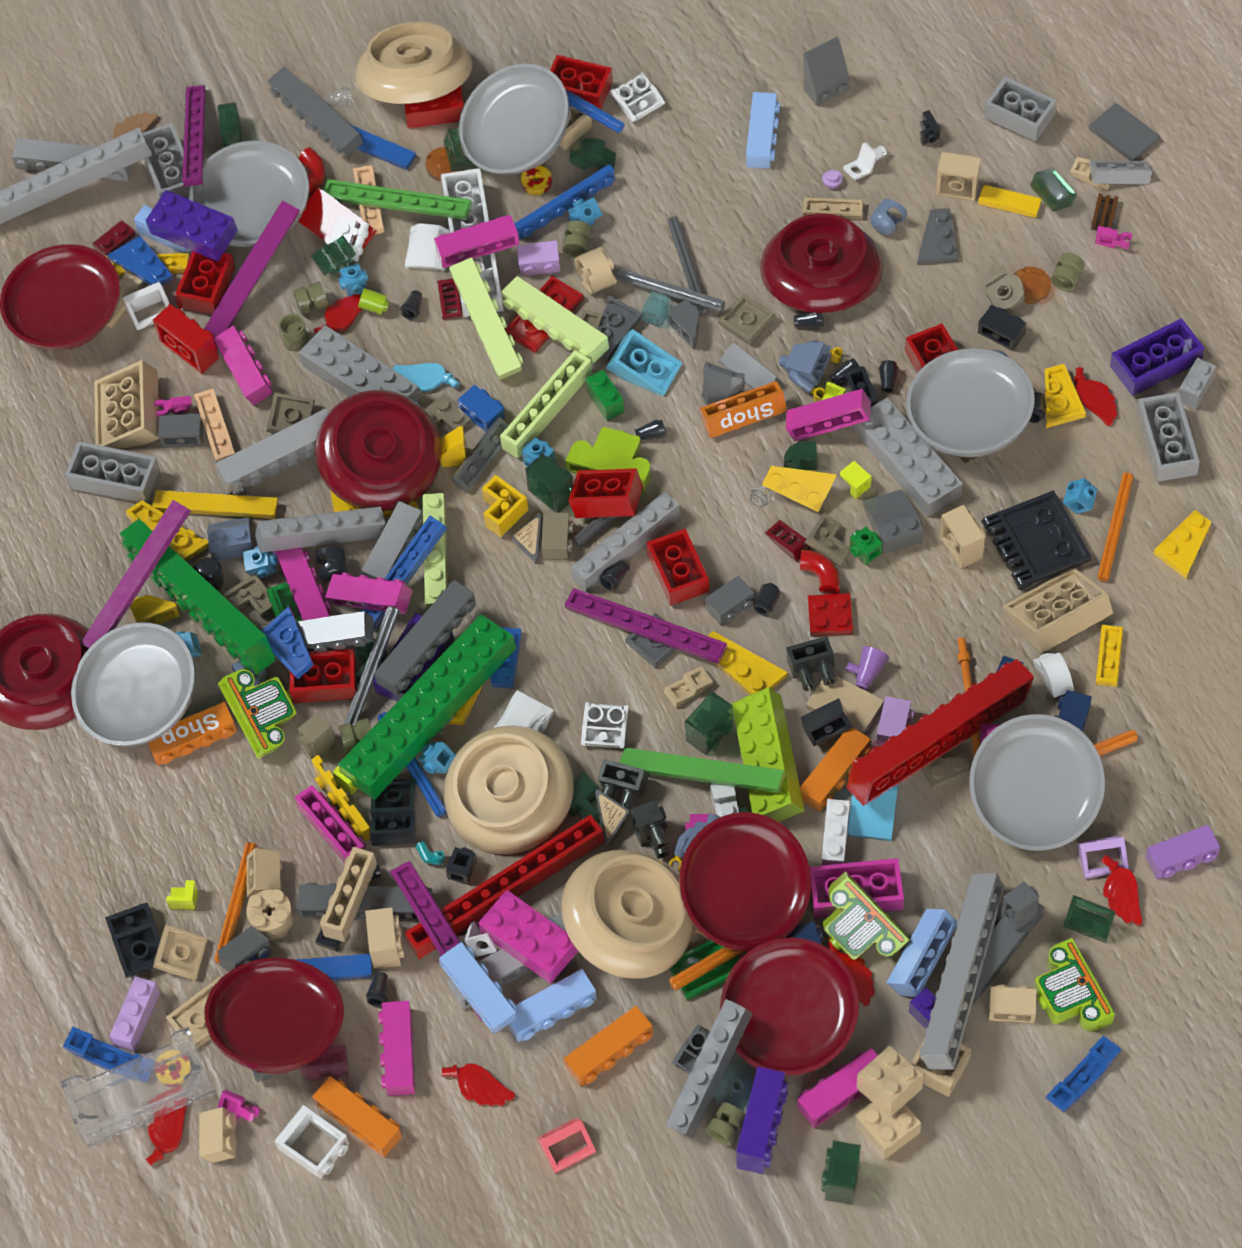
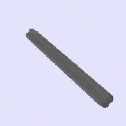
[668,216,708,316]
[615,268,725,312]
[344,606,399,725]

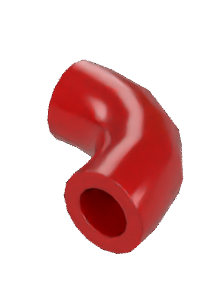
[298,147,326,197]
[800,549,841,594]

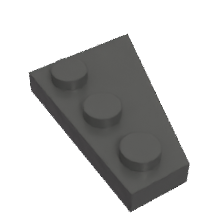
[917,208,957,265]
[597,295,643,360]

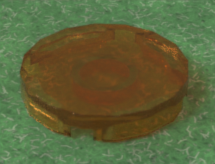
[425,146,465,182]
[1014,267,1051,304]

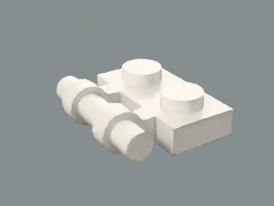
[327,217,369,262]

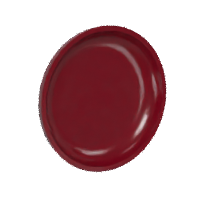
[760,213,883,313]
[0,244,120,350]
[315,390,442,511]
[0,613,89,730]
[679,812,811,951]
[720,938,859,1076]
[204,958,344,1074]

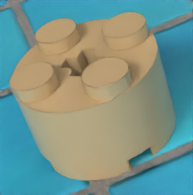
[574,247,617,294]
[246,889,294,941]

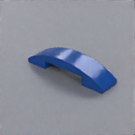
[63,1026,156,1083]
[1045,1035,1121,1113]

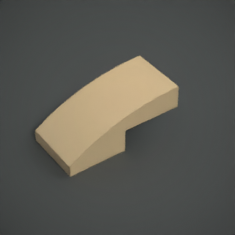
[1070,157,1111,190]
[664,666,713,708]

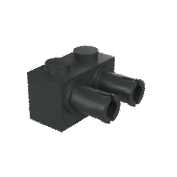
[786,636,837,691]
[597,759,649,814]
[631,800,670,859]

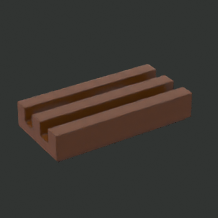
[1091,193,1119,230]

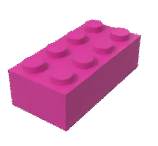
[810,858,904,919]
[478,890,578,984]

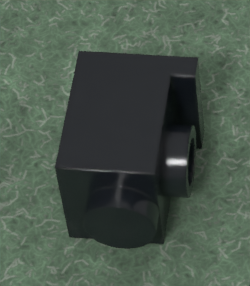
[446,847,477,885]

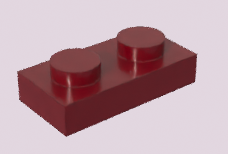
[92,220,136,256]

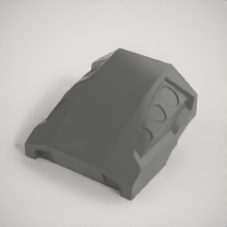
[701,361,745,405]
[671,1025,710,1075]

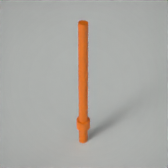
[957,637,981,756]

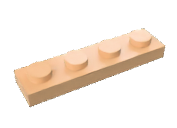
[353,165,384,234]
[194,389,235,463]

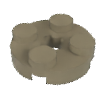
[983,273,1025,312]

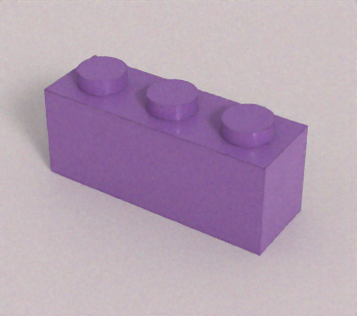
[1145,824,1220,879]

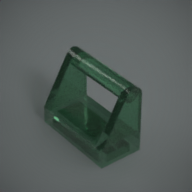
[443,128,482,171]
[1064,895,1116,943]

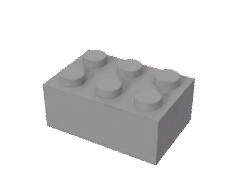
[984,76,1057,142]

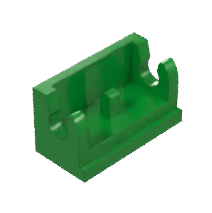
[266,582,302,622]

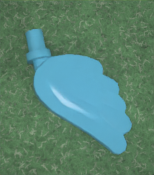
[393,363,460,393]

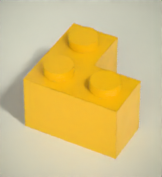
[482,475,529,538]

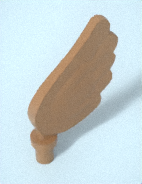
[103,112,158,144]

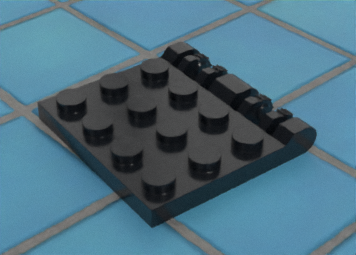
[981,490,1092,590]

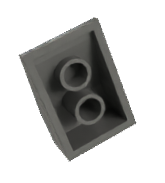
[804,37,849,106]
[862,489,923,554]

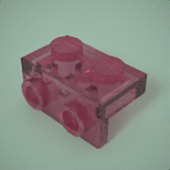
[301,1045,349,1081]

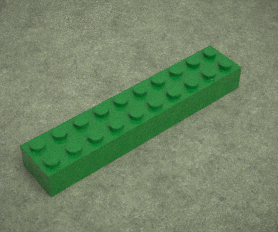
[119,519,276,675]
[338,614,516,800]

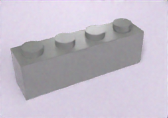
[362,501,423,579]

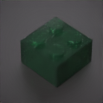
[525,453,573,513]
[685,691,734,755]
[821,1140,861,1205]

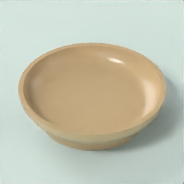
[355,22,472,104]
[443,725,574,854]
[562,850,693,978]

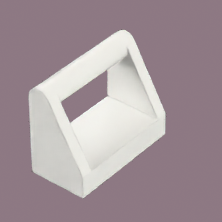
[122,282,170,331]

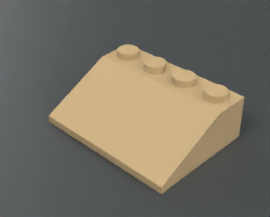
[94,360,159,449]
[1002,568,1113,654]

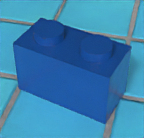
[457,384,505,432]

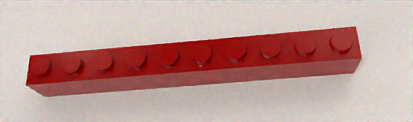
[404,815,604,960]

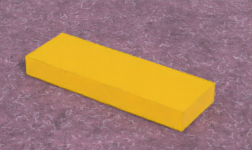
[978,185,1042,218]
[1095,625,1123,687]

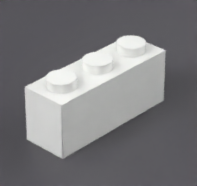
[822,799,850,866]

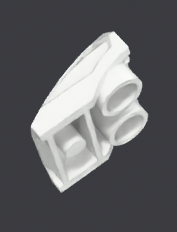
[609,72,665,123]
[405,223,450,273]
[494,690,555,733]
[581,702,629,749]

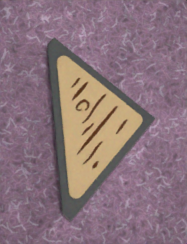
[510,513,542,564]
[595,789,631,846]

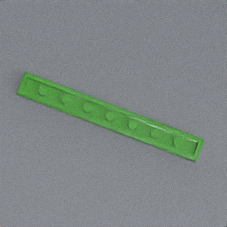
[323,179,473,220]
[619,748,786,793]

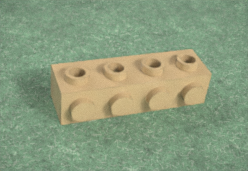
[320,847,377,942]

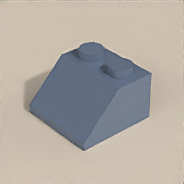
[207,517,254,561]

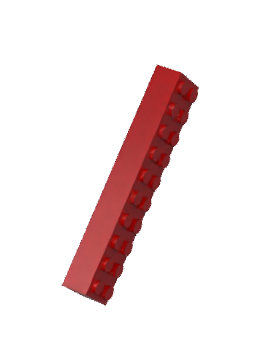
[846,659,1034,806]

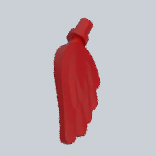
[314,294,362,335]
[1074,367,1117,427]
[1101,854,1143,926]
[828,938,875,1006]
[441,1063,515,1106]
[145,1095,189,1166]

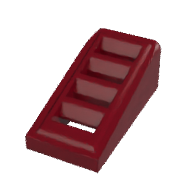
[437,278,463,320]
[765,520,811,562]

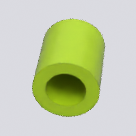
[358,288,390,314]

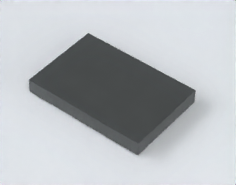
[1089,103,1160,161]

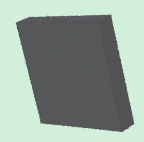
[625,613,677,669]

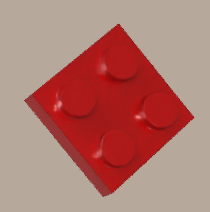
[808,593,853,637]

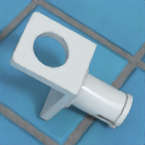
[843,142,887,180]
[457,922,497,957]

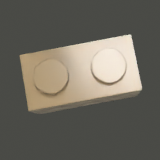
[247,848,282,897]
[989,985,1036,1023]
[199,1107,237,1163]

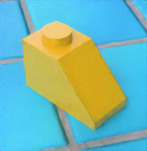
[440,426,467,467]
[130,594,180,625]

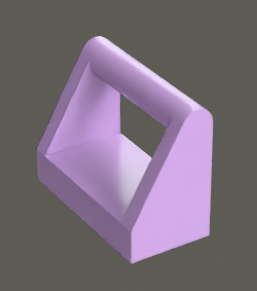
[1076,836,1129,879]

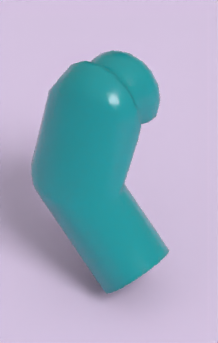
[415,841,445,866]

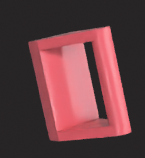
[536,1117,596,1173]

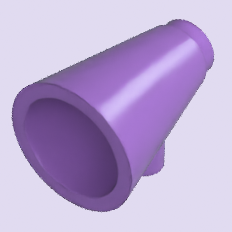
[845,646,890,691]

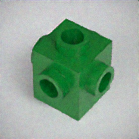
[849,526,883,565]

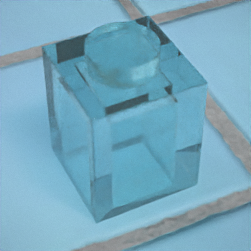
[641,291,671,328]

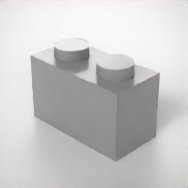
[1179,358,1216,410]

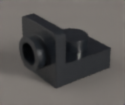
[920,110,940,145]

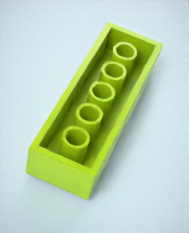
[732,687,805,822]

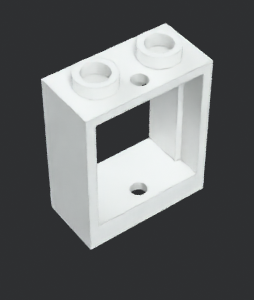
[275,1105,349,1179]

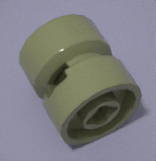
[562,221,592,258]
[1050,253,1085,292]
[293,281,328,315]
[278,314,308,351]
[339,718,371,753]
[705,1102,745,1147]

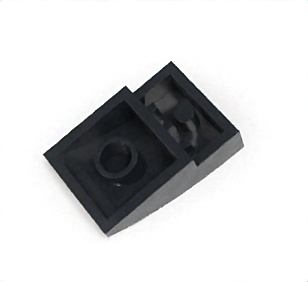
[370,778,417,846]
[105,902,161,978]

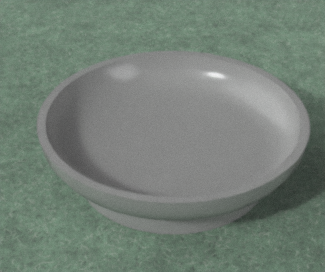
[459,64,570,175]
[189,141,309,247]
[906,349,1035,457]
[71,623,196,747]
[969,714,1105,851]

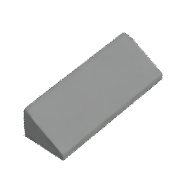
[1089,161,1152,184]
[719,342,777,389]

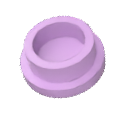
[822,170,842,189]

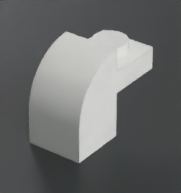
[1033,653,1074,698]
[710,784,739,817]

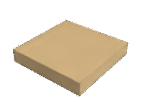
[153,924,208,981]

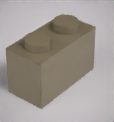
[542,513,573,560]
[298,712,337,759]

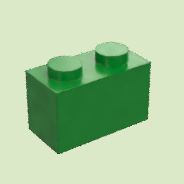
[586,370,625,421]

